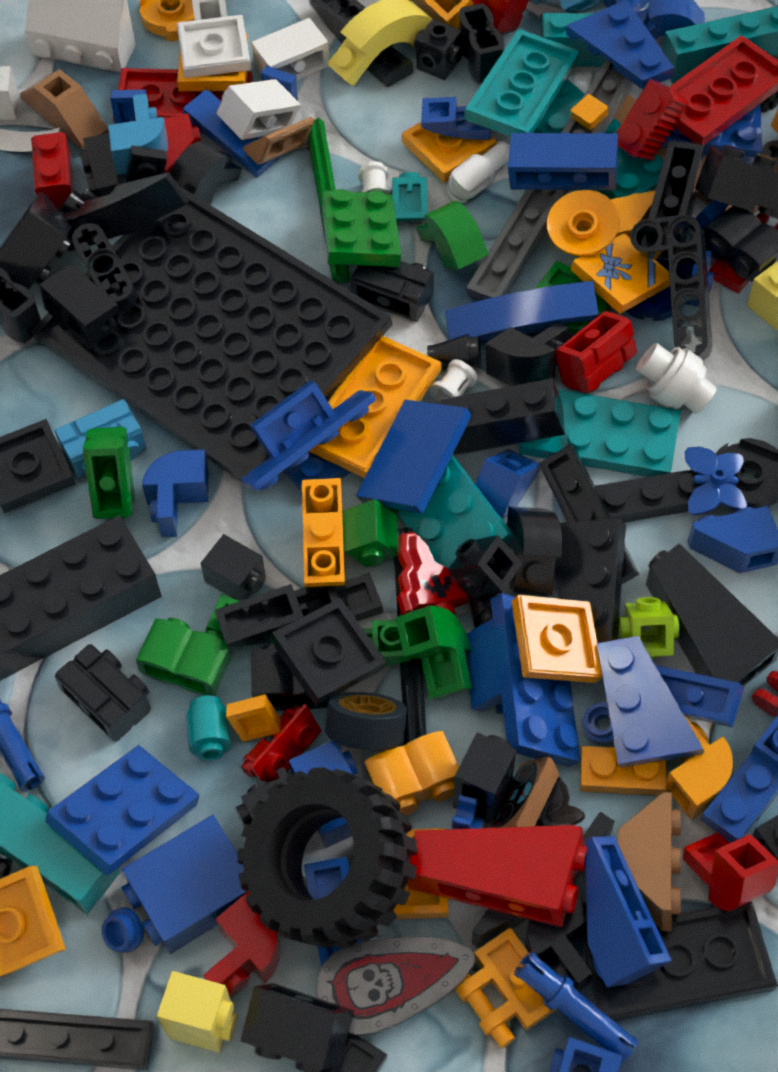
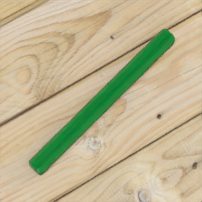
[308,118,351,284]

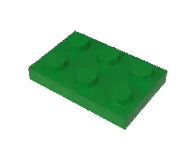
[322,189,401,267]

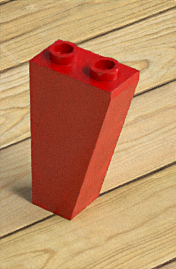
[407,825,588,927]

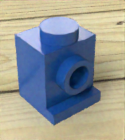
[549,1037,623,1072]

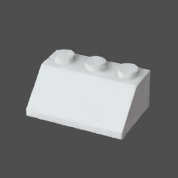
[25,0,136,72]

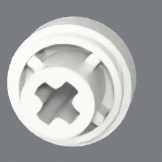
[636,343,717,414]

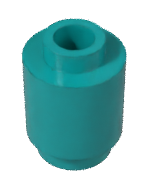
[186,695,231,761]

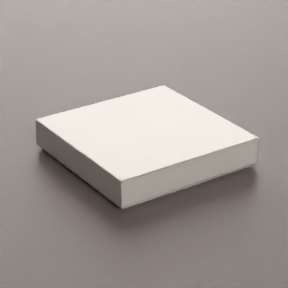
[177,15,251,78]

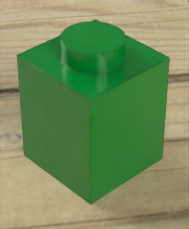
[342,499,398,567]

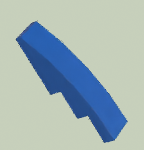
[445,281,598,343]

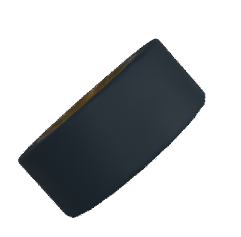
[325,692,407,750]

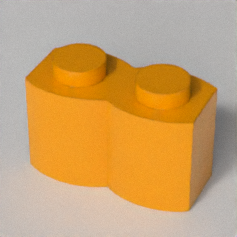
[364,731,459,815]

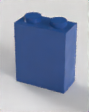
[121,815,248,954]

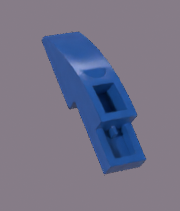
[701,716,778,842]

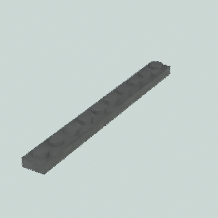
[466,59,634,300]

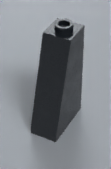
[646,543,778,687]

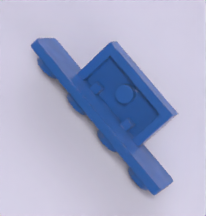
[240,381,376,491]

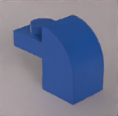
[637,0,705,39]
[142,449,209,537]

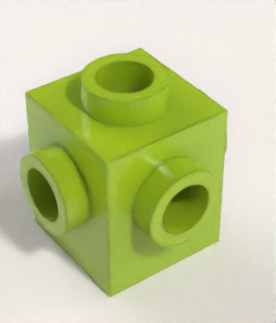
[618,597,679,659]

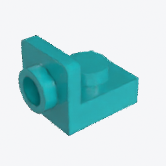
[392,172,428,222]

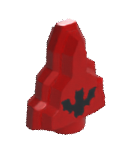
[396,532,469,616]

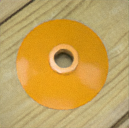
[547,190,620,256]

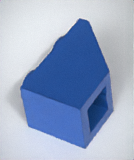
[687,506,778,573]

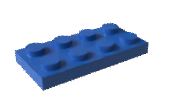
[491,593,581,767]

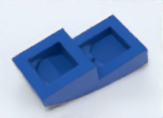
[421,97,492,140]

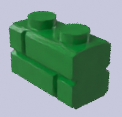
[83,427,135,519]

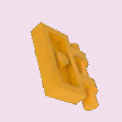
[455,927,557,1049]

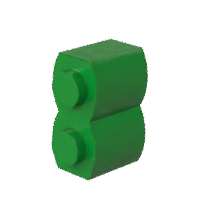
[136,617,233,696]

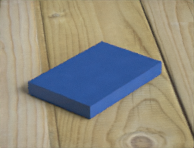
[356,400,472,514]

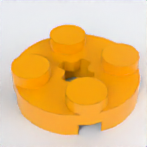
[139,0,195,41]

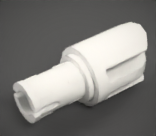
[446,140,510,203]

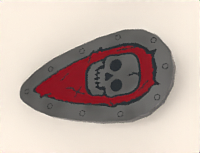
[316,936,475,1036]

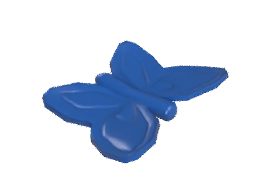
[684,446,747,515]

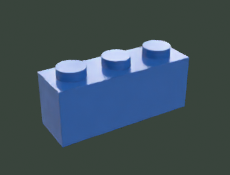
[508,132,618,190]

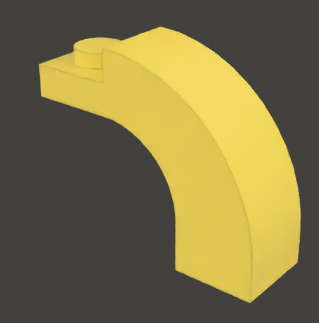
[327,0,432,86]

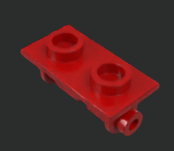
[241,705,322,782]

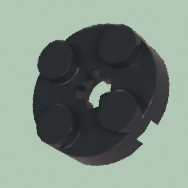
[716,438,778,509]

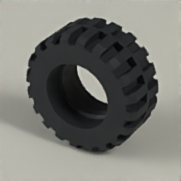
[237,767,417,949]

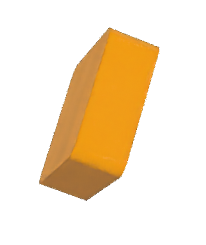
[571,94,608,130]

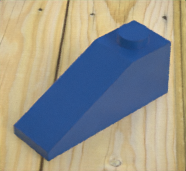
[585,836,672,987]

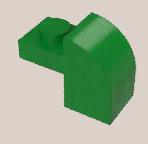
[416,200,489,269]
[396,605,473,700]

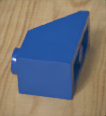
[475,449,541,518]

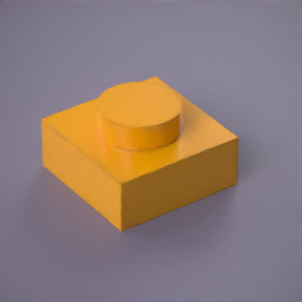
[226,694,281,742]

